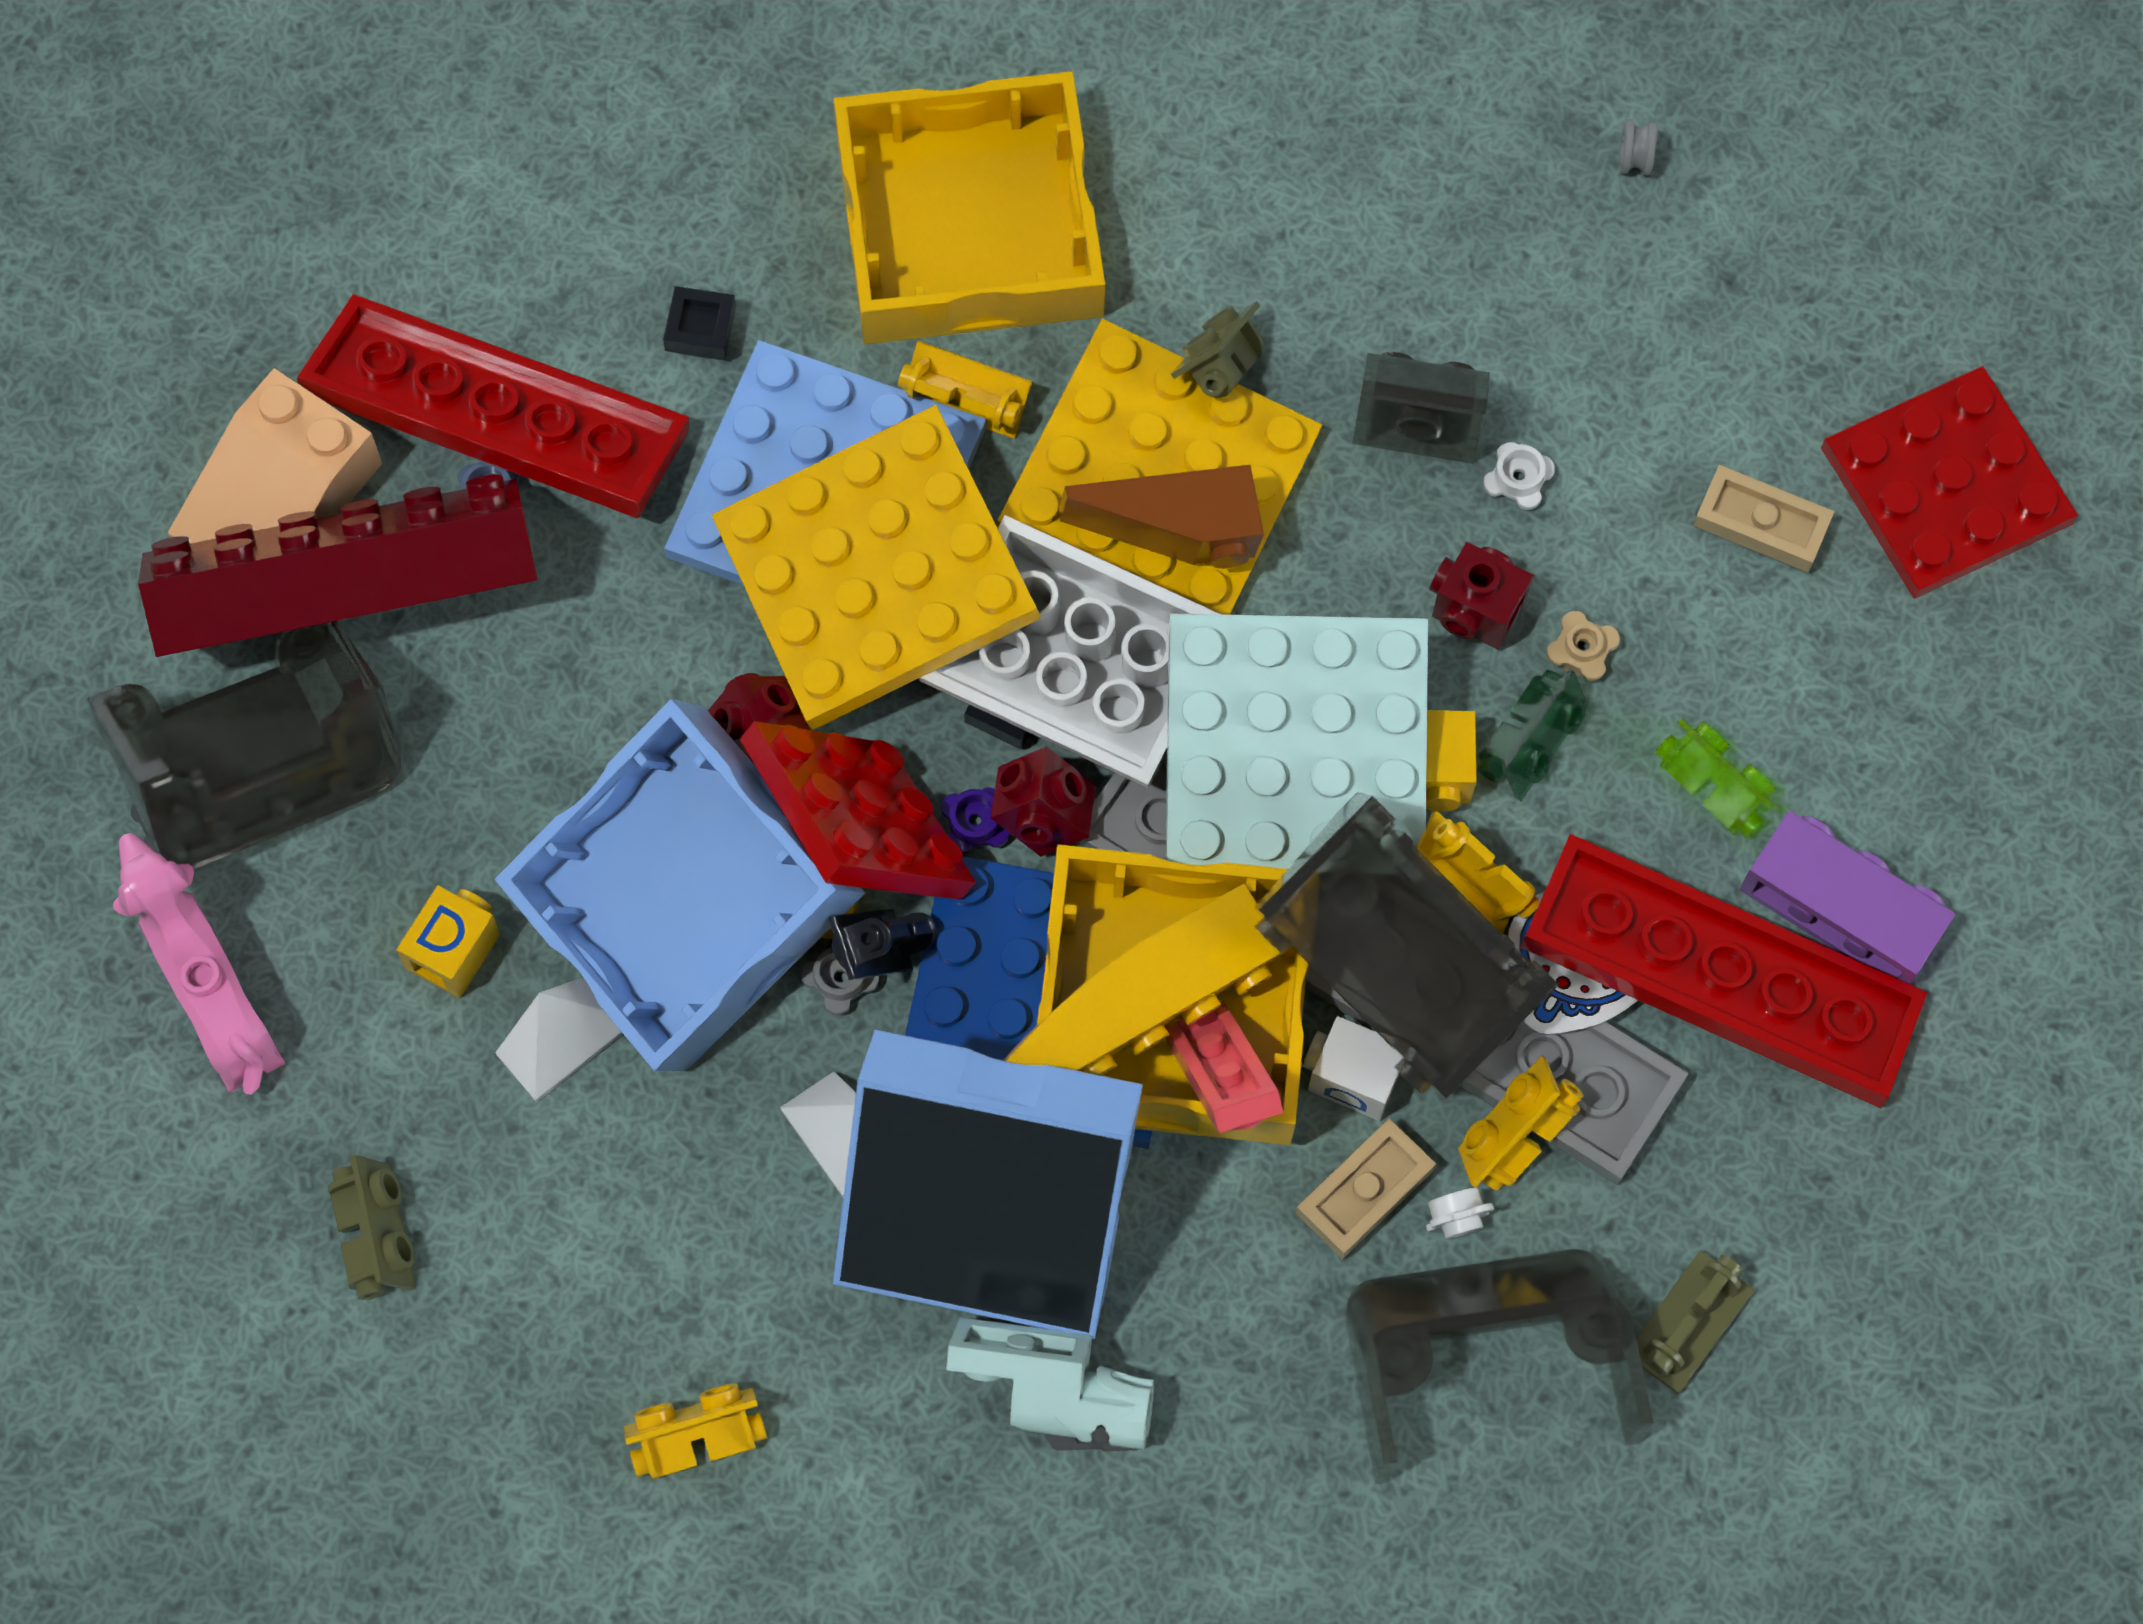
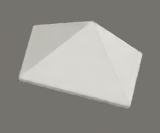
[495,977,623,1103]
[780,1071,856,1197]

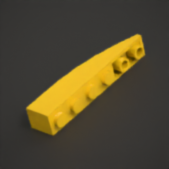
[1003,884,1286,1076]

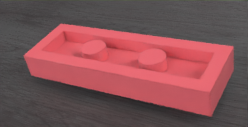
[1164,1001,1283,1133]

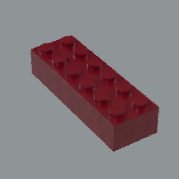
[138,474,538,657]

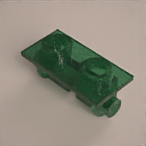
[1477,669,1588,801]

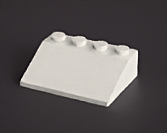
[919,515,1221,788]

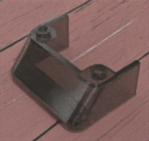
[1345,1249,1654,1484]

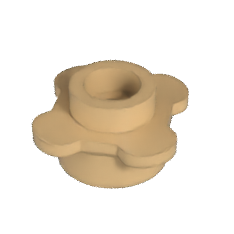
[1547,611,1620,681]

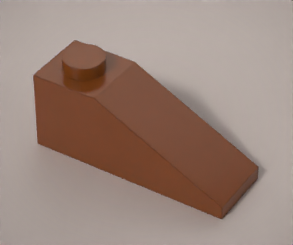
[1058,465,1264,569]

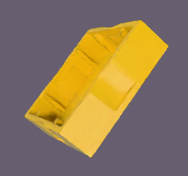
[833,71,1105,345]
[1037,844,1318,1145]

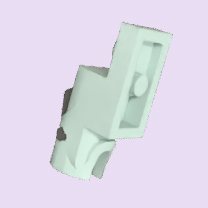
[946,1317,1154,1451]

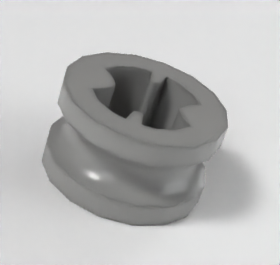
[1619,119,1657,176]

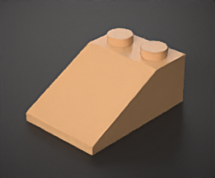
[168,368,383,543]

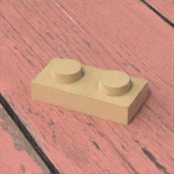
[1693,465,1835,573]
[1295,1118,1436,1259]

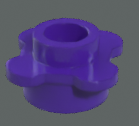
[941,787,1010,854]

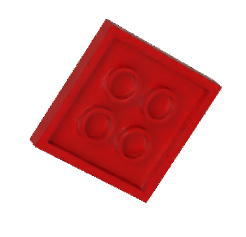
[1821,366,2078,599]
[740,721,976,900]

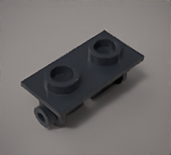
[829,909,937,980]

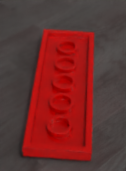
[297,294,689,519]
[1520,834,1928,1109]

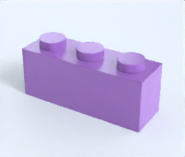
[1739,810,1956,984]

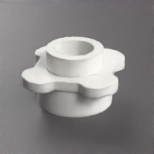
[1483,442,1555,510]
[1426,1187,1494,1239]

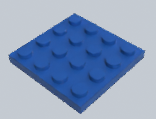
[905,857,1152,1149]

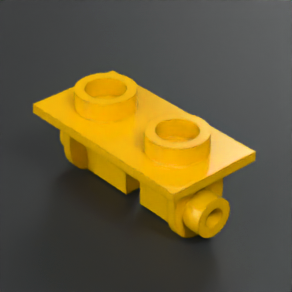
[898,340,1033,439]
[1410,811,1539,939]
[1458,1055,1584,1190]
[624,1383,767,1480]

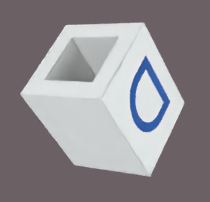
[1303,1016,1410,1121]

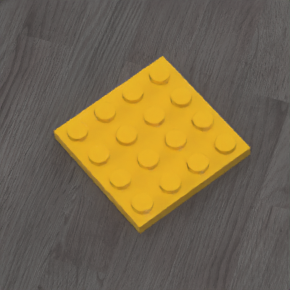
[996,318,1323,615]
[711,405,1041,730]

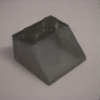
[1352,352,1490,464]

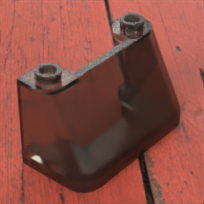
[87,621,401,869]
[1254,792,1559,1098]

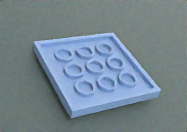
[664,340,986,585]

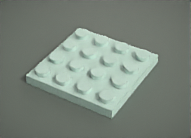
[1165,614,1428,877]

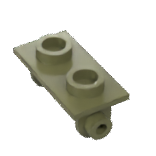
[1171,301,1264,398]
[328,1155,416,1300]
[1624,1250,1754,1395]

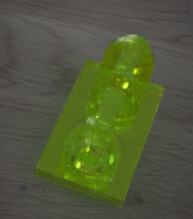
[1655,718,1781,839]

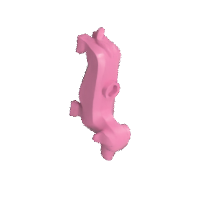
[113,833,286,1095]

